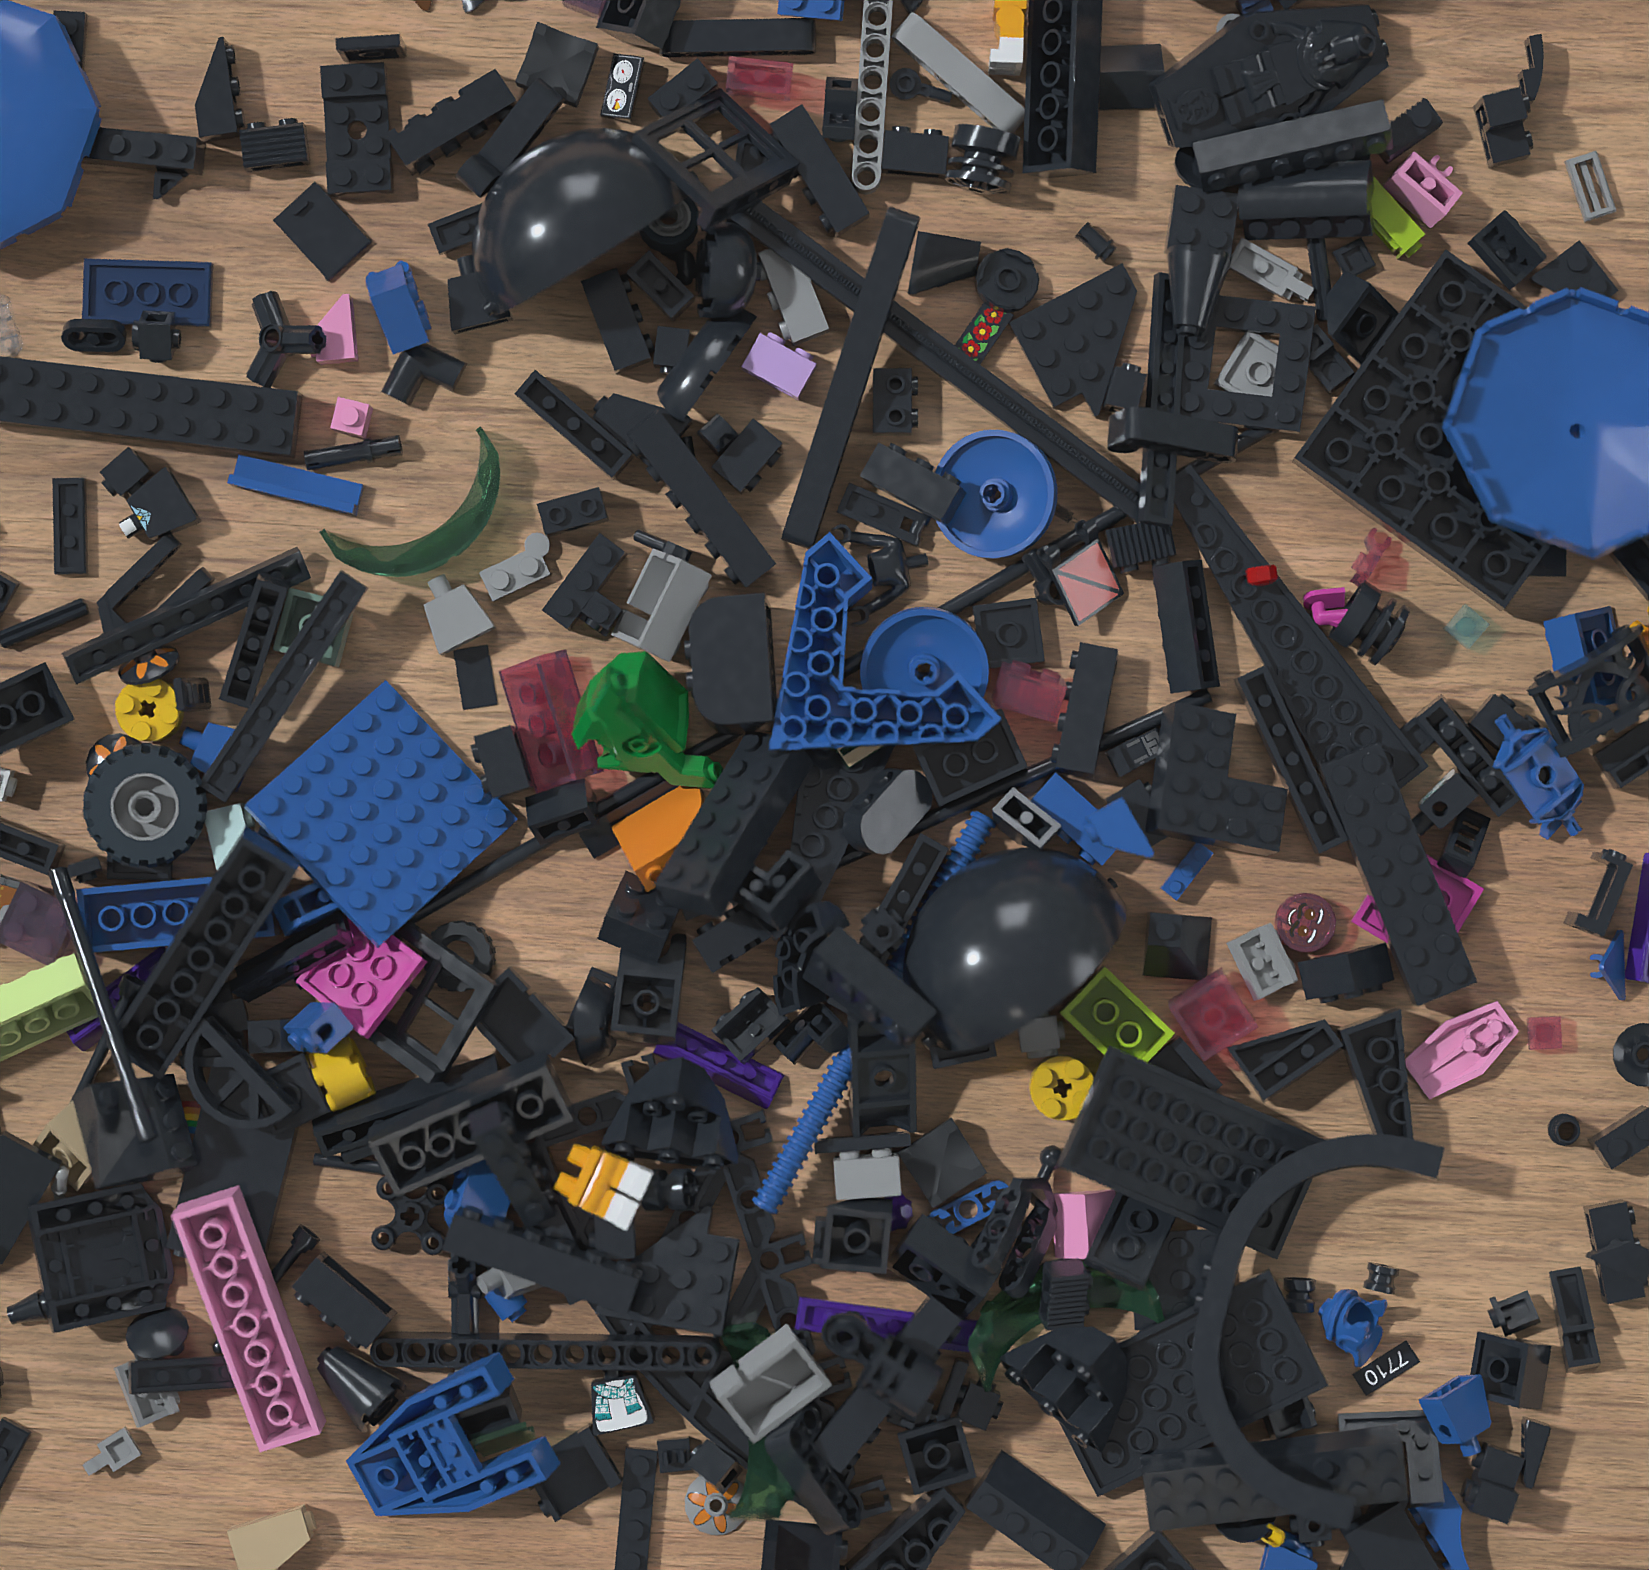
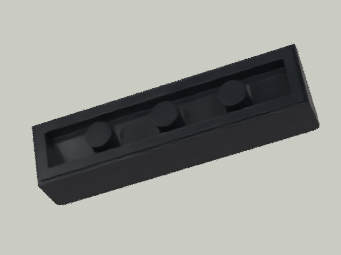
[578,780,705,859]

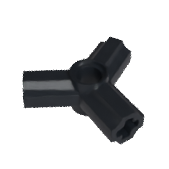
[246,291,327,388]

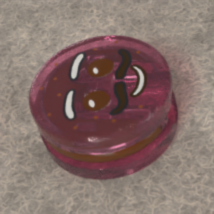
[1274,893,1336,952]

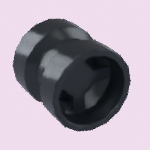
[1283,1277,1316,1313]

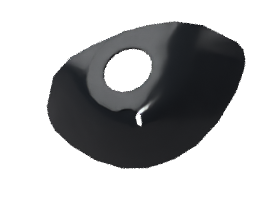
[574,976,617,1066]

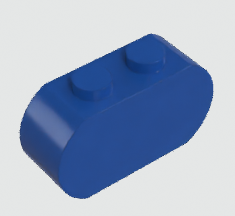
[272,883,341,936]
[444,1159,510,1227]

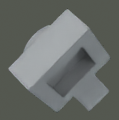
[82,1426,142,1476]

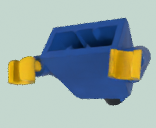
[1259,1523,1318,1570]

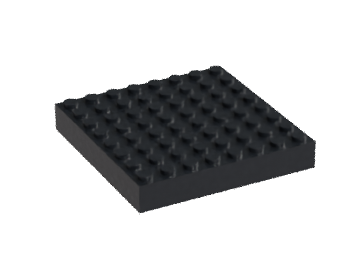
[1292,249,1552,612]

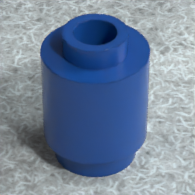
[484,1288,528,1322]

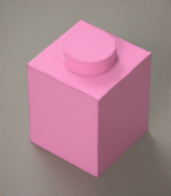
[330,397,373,438]

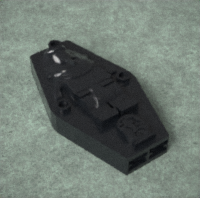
[1148,4,1389,148]

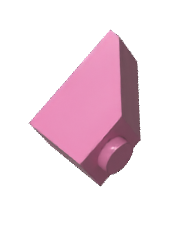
[311,294,358,365]

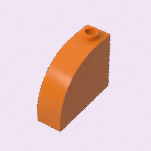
[611,786,706,892]

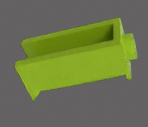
[1371,177,1425,260]

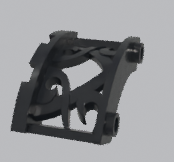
[1527,624,1649,758]

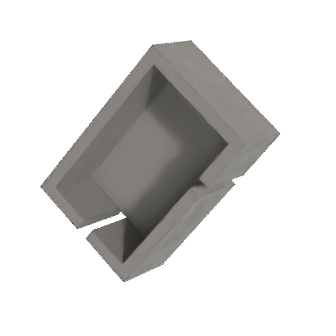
[611,548,712,662]
[709,1324,832,1443]

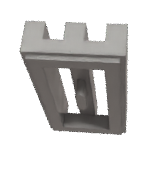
[1564,151,1617,223]

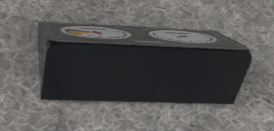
[600,53,645,123]

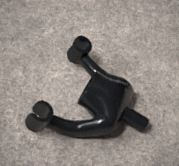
[831,524,928,627]

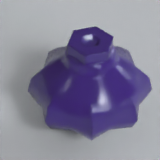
[884,1192,914,1232]

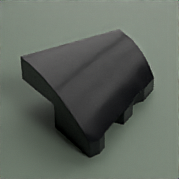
[907,231,981,295]

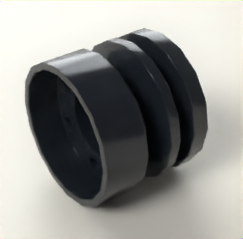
[945,124,1021,195]
[1328,580,1411,666]

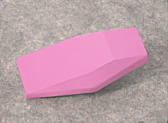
[1405,1001,1519,1100]

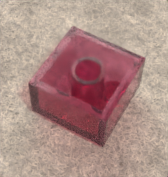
[1167,967,1258,1061]

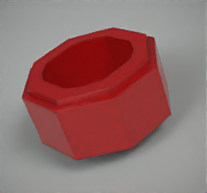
[1245,564,1278,586]

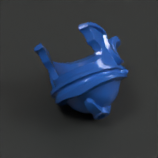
[1318,1289,1387,1368]

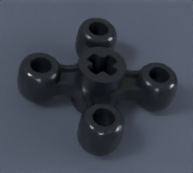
[371,1176,451,1256]

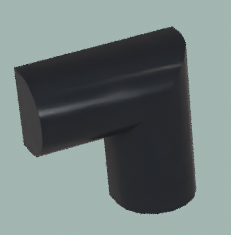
[381,343,467,406]
[773,1002,848,1065]

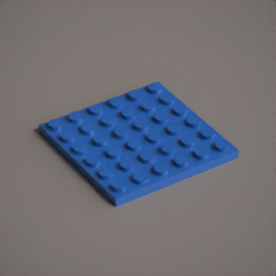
[244,680,518,948]

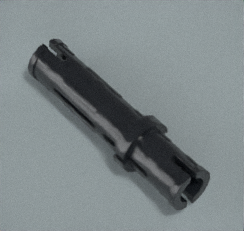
[304,435,403,471]

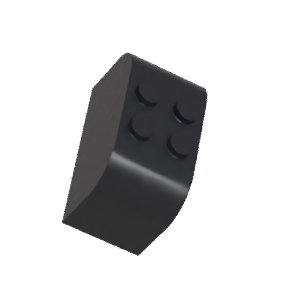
[684,593,777,735]

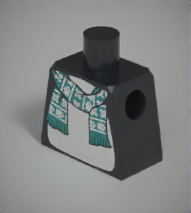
[1412,766,1479,836]
[591,1356,655,1436]

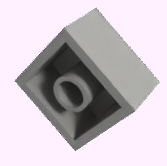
[834,1148,901,1200]

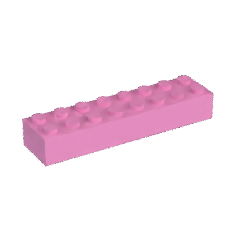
[171,1185,326,1452]

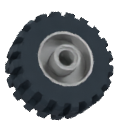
[83,743,207,868]

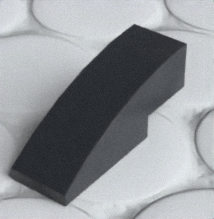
[1549,1266,1601,1373]

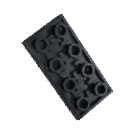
[0,1130,62,1264]

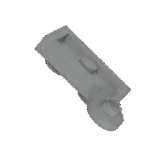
[479,532,551,602]

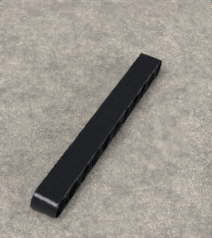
[781,206,920,549]
[370,1331,722,1371]

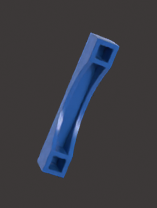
[1408,1479,1470,1570]

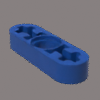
[927,1179,1008,1234]

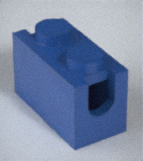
[283,1002,354,1053]

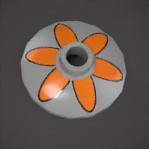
[685,1476,748,1535]

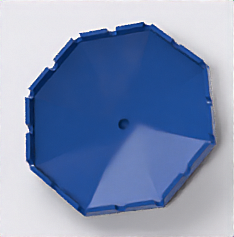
[0,0,102,250]
[1442,287,1649,559]

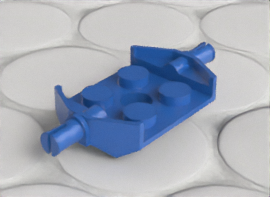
[1493,714,1584,836]

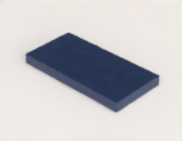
[82,258,213,327]

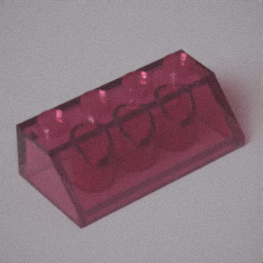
[498,649,604,793]

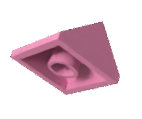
[1053,1189,1115,1259]

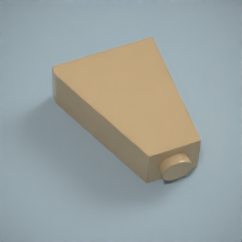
[227,1504,317,1570]

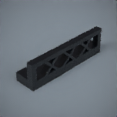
[228,910,355,1003]

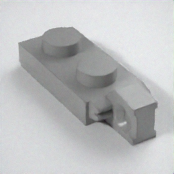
[1229,238,1314,302]

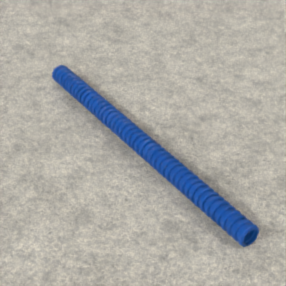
[752,811,996,1214]

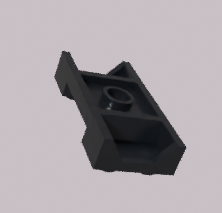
[320,62,394,197]
[847,1012,917,1138]

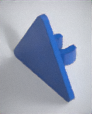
[1590,930,1626,1000]

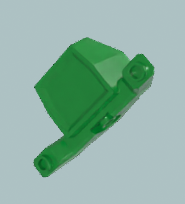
[572,651,723,789]

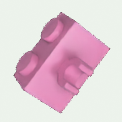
[1383,152,1463,228]

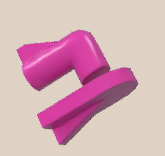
[1302,587,1348,627]

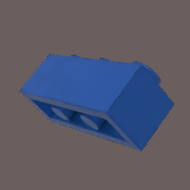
[1160,842,1214,901]

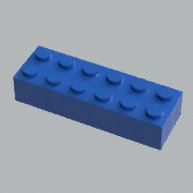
[76,877,280,952]

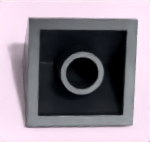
[1099,44,1164,111]

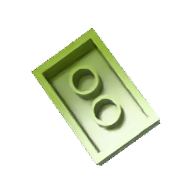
[1059,965,1175,1062]

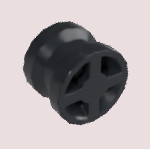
[1363,1262,1400,1294]

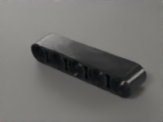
[659,18,816,58]

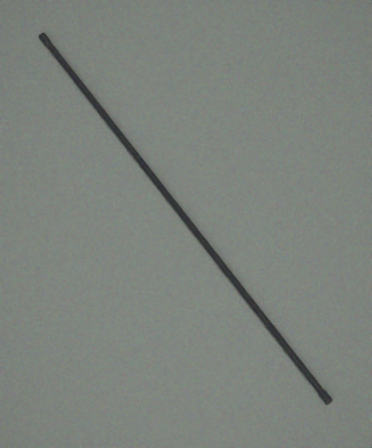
[293,428,1278,990]

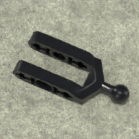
[97,532,215,635]
[971,1145,1062,1299]

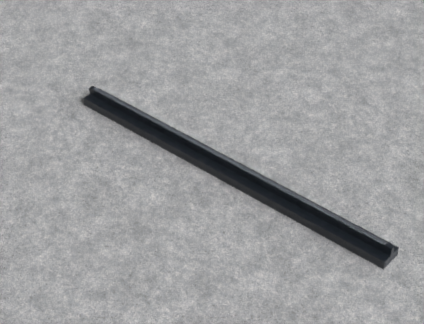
[728,201,1140,523]

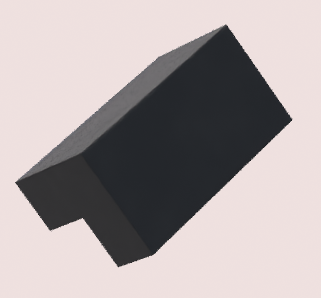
[1592,718,1649,789]

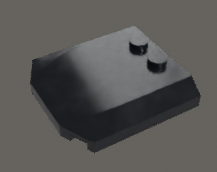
[27,1183,174,1333]

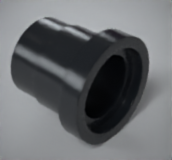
[1547,1113,1580,1146]

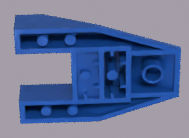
[346,1352,560,1516]

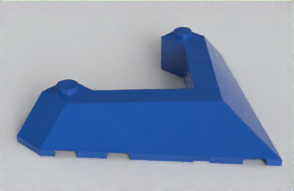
[769,532,1001,751]

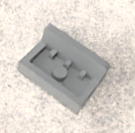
[1226,923,1298,1001]
[114,1357,180,1428]

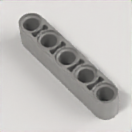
[891,12,1025,134]

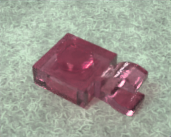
[1350,528,1392,586]

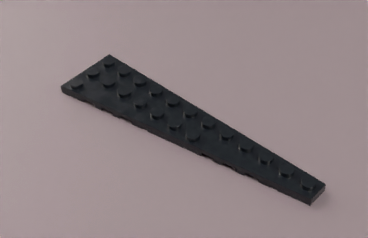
[1174,464,1429,789]

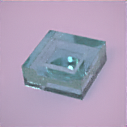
[1443,604,1490,649]

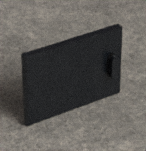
[273,182,372,282]

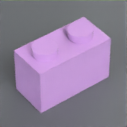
[741,332,816,400]

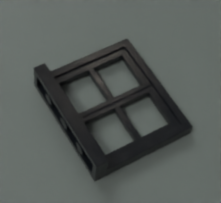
[631,88,800,231]
[368,920,499,1084]

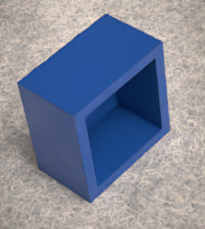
[366,263,432,355]

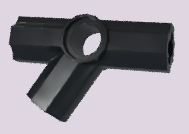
[448,1253,482,1334]

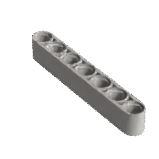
[852,0,893,195]

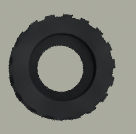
[422,920,496,992]

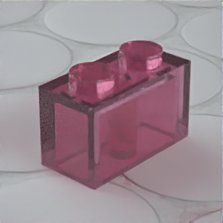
[726,56,794,102]
[991,660,1067,723]

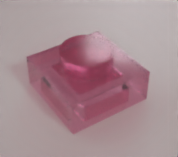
[1527,1016,1562,1050]

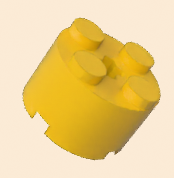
[115,679,184,742]
[309,1036,376,1112]
[1029,1054,1094,1121]

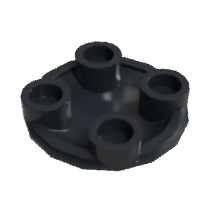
[125,1307,189,1360]

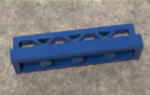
[227,454,364,516]

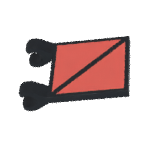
[1037,520,1124,626]

